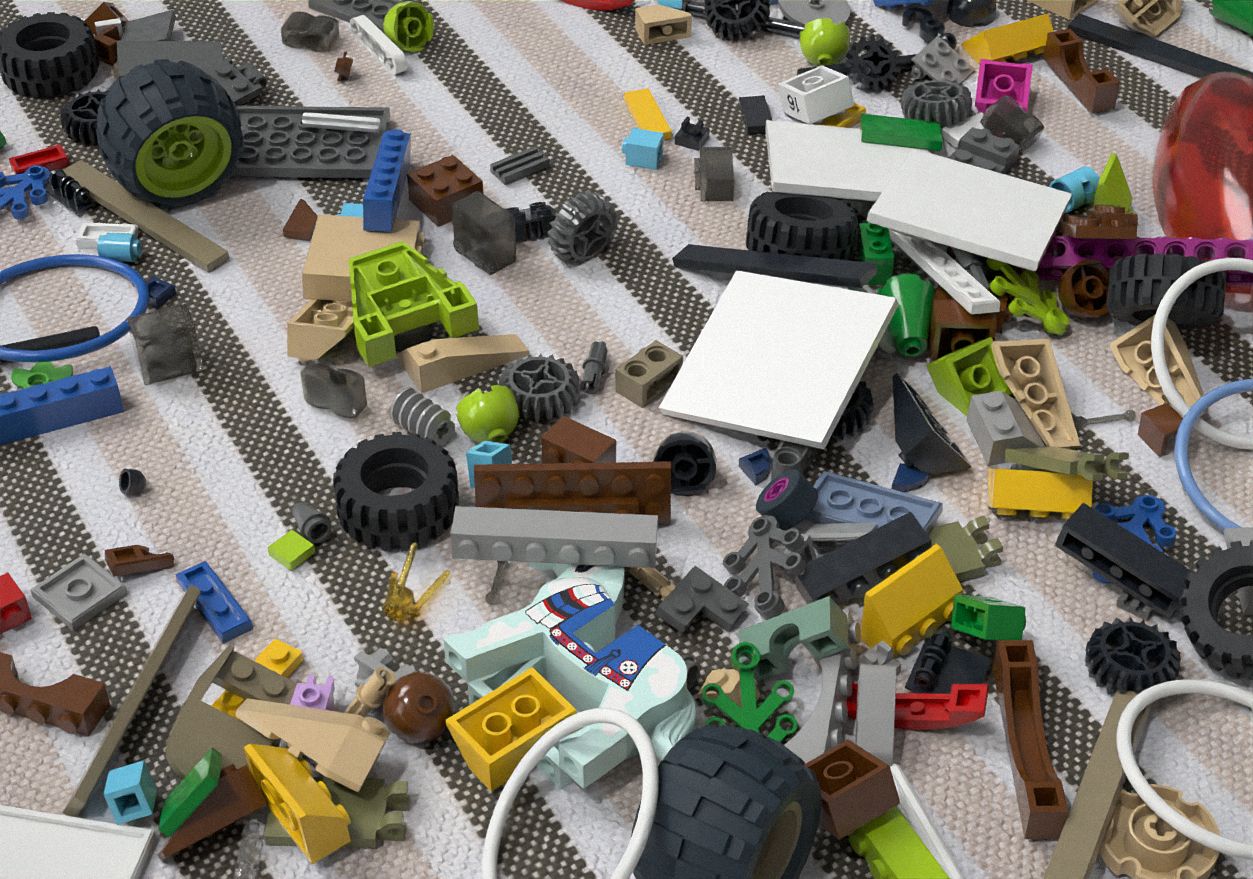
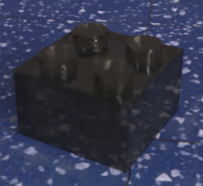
[451,191,516,275]
[127,303,203,386]

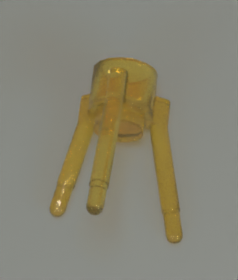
[382,543,450,622]

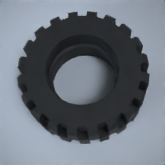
[0,12,99,99]
[745,191,858,261]
[1107,253,1227,330]
[333,432,459,552]
[1179,540,1253,680]

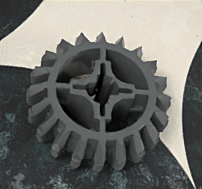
[901,79,972,127]
[547,191,618,265]
[498,353,581,424]

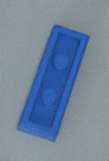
[175,561,253,644]

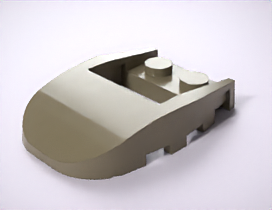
[165,645,302,779]

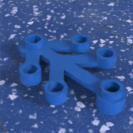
[0,165,50,220]
[1093,495,1176,583]

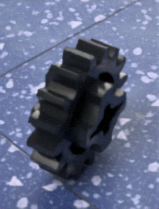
[844,35,901,92]

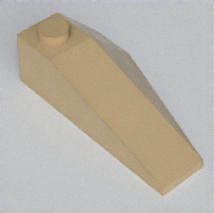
[287,299,354,362]
[1109,314,1209,416]
[396,334,529,393]
[991,339,1081,449]
[235,698,391,792]

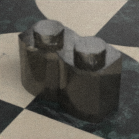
[281,11,339,52]
[980,95,1045,154]
[300,360,367,418]

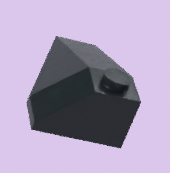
[892,373,972,473]

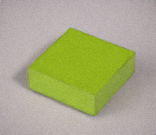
[267,530,315,570]

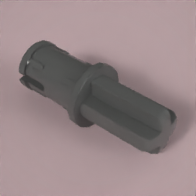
[952,247,990,291]
[580,341,608,394]

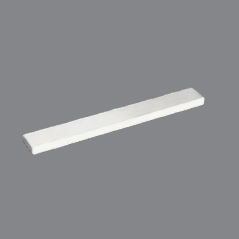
[889,229,1000,314]

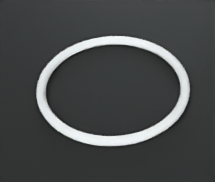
[1151,258,1253,450]
[1116,679,1253,860]
[482,708,659,879]

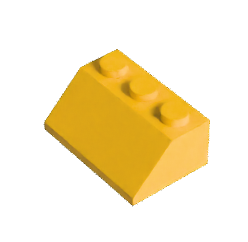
[961,14,1054,64]
[987,468,1093,519]
[861,544,963,659]
[446,667,577,792]
[243,744,351,864]

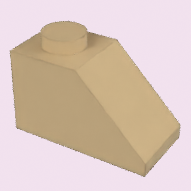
[635,4,692,45]

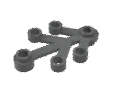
[723,515,806,620]

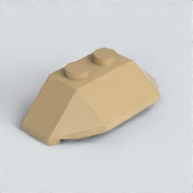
[1113,0,1182,38]

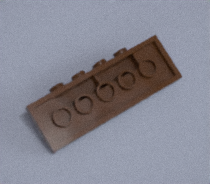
[1055,205,1138,239]
[474,462,671,524]

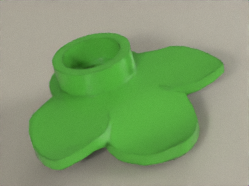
[11,362,73,389]

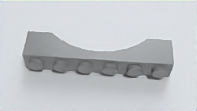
[784,609,861,764]

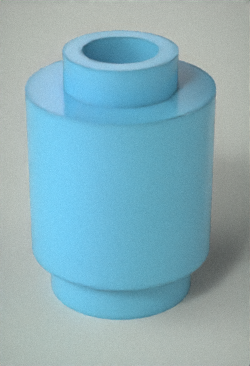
[97,232,142,262]

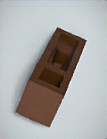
[158,764,267,861]

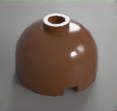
[1058,259,1110,319]
[383,672,455,744]

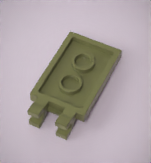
[1005,446,1129,481]
[928,516,1003,582]
[264,777,411,848]

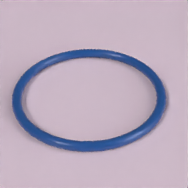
[0,254,150,363]

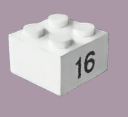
[778,65,854,125]

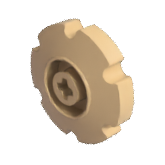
[1099,784,1220,879]

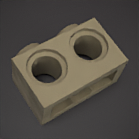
[615,340,683,408]

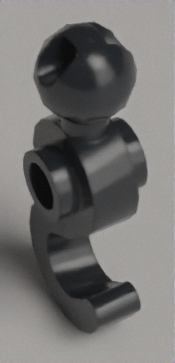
[902,7,957,49]

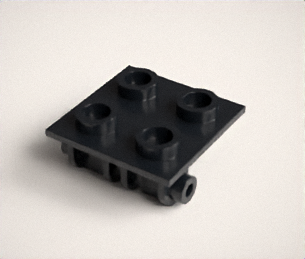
[45,169,98,215]
[495,202,559,242]
[905,629,992,694]

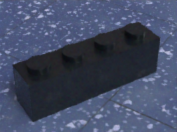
[1054,503,1194,620]
[794,512,932,606]

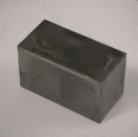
[694,147,734,201]

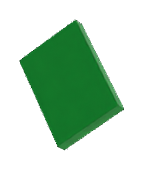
[860,113,943,151]

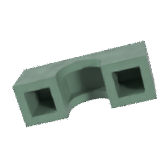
[739,596,848,682]

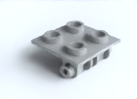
[911,36,975,83]

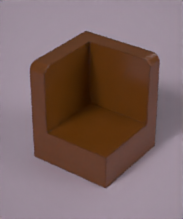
[84,2,128,35]
[94,25,120,66]
[1137,403,1183,456]

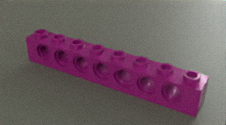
[1035,236,1253,286]

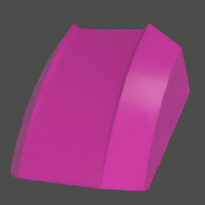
[975,59,1033,121]

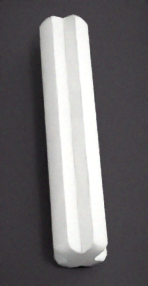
[302,113,380,133]

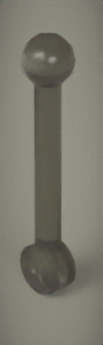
[1074,410,1136,429]
[485,561,510,605]

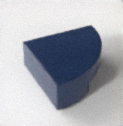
[147,276,176,309]
[739,448,770,485]
[891,463,930,493]

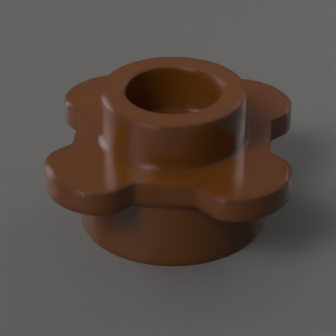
[334,51,353,82]

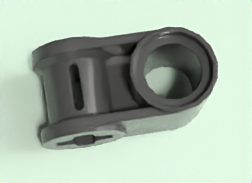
[771,440,817,481]

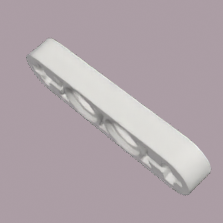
[350,15,407,75]

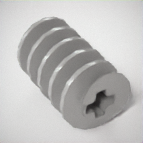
[389,387,455,446]

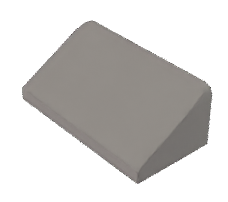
[805,523,878,548]

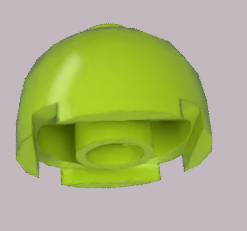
[383,1,434,53]
[800,18,850,66]
[456,385,519,443]

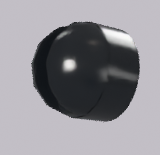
[119,469,146,494]

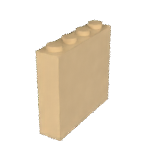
[302,215,425,301]

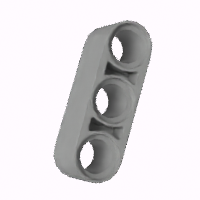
[855,664,896,766]

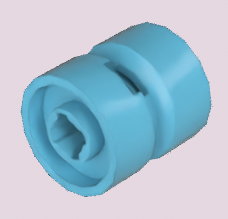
[1049,166,1100,213]

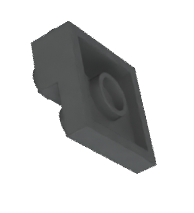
[948,127,1020,174]

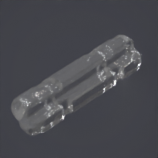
[233,819,266,879]

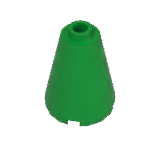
[1209,0,1253,35]
[876,274,935,357]

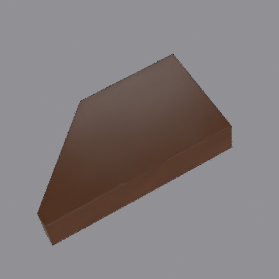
[283,199,318,241]
[105,545,174,577]

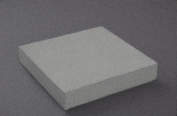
[30,553,128,631]

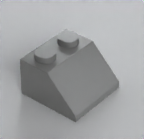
[966,391,1045,466]

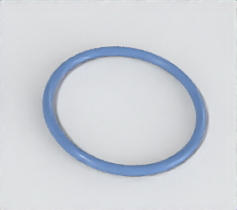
[1175,379,1253,531]

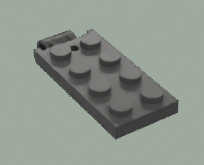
[203,57,268,106]

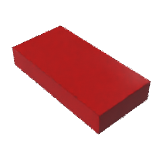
[9,145,70,175]

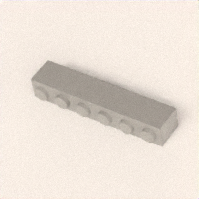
[451,506,658,568]

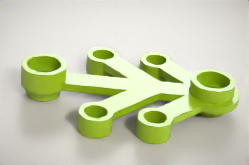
[986,258,1070,335]

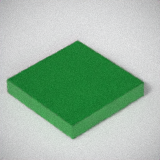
[158,747,222,838]

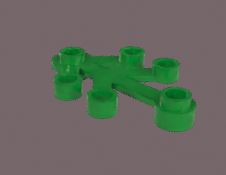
[701,642,797,743]

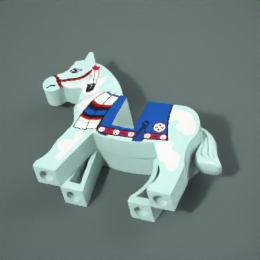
[443,562,696,789]

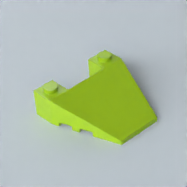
[348,241,479,367]

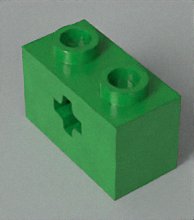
[857,223,894,285]
[951,594,1026,640]

